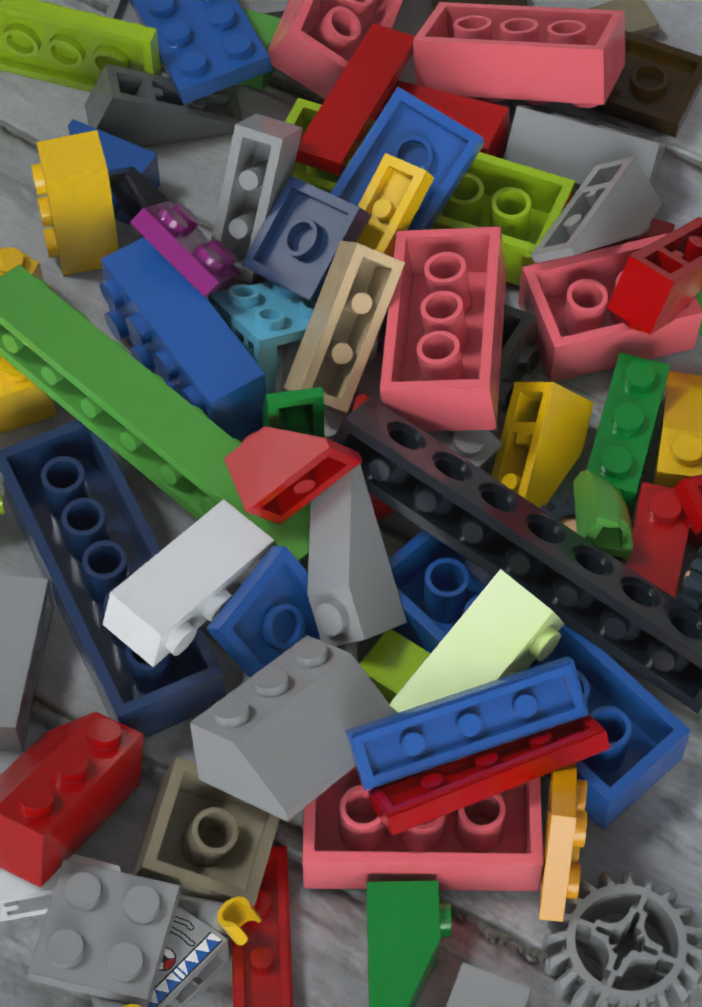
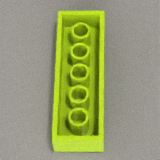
[285,98,575,286]

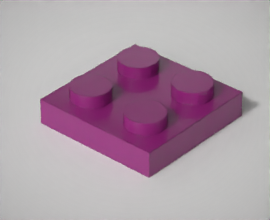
[130,201,241,297]

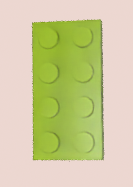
[0,0,162,93]

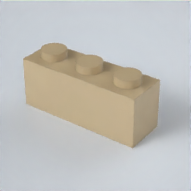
[284,240,405,413]

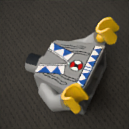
[91,895,262,1007]

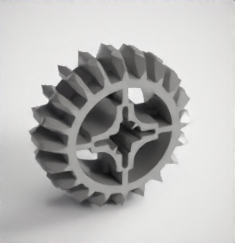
[542,869,702,1007]

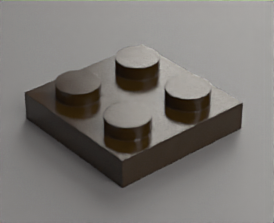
[591,31,702,137]

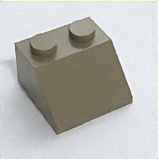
[132,757,280,907]

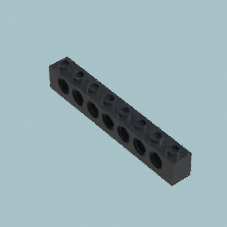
[333,396,702,714]

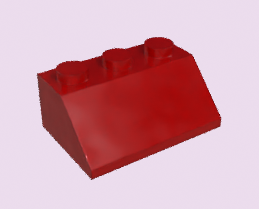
[0,711,144,888]

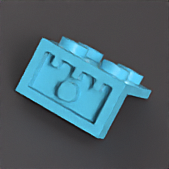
[208,281,316,393]

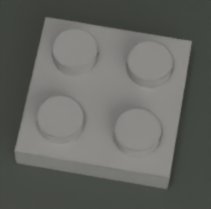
[28,860,181,1007]

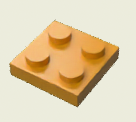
[539,762,587,922]

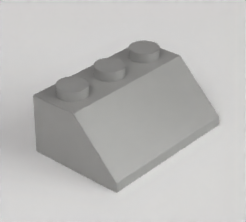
[504,104,669,192]
[190,635,396,822]

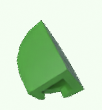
[573,470,634,559]

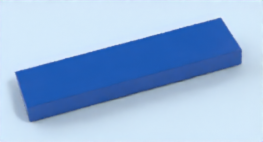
[345,656,589,791]

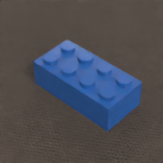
[100,237,267,442]

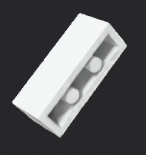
[102,499,274,667]

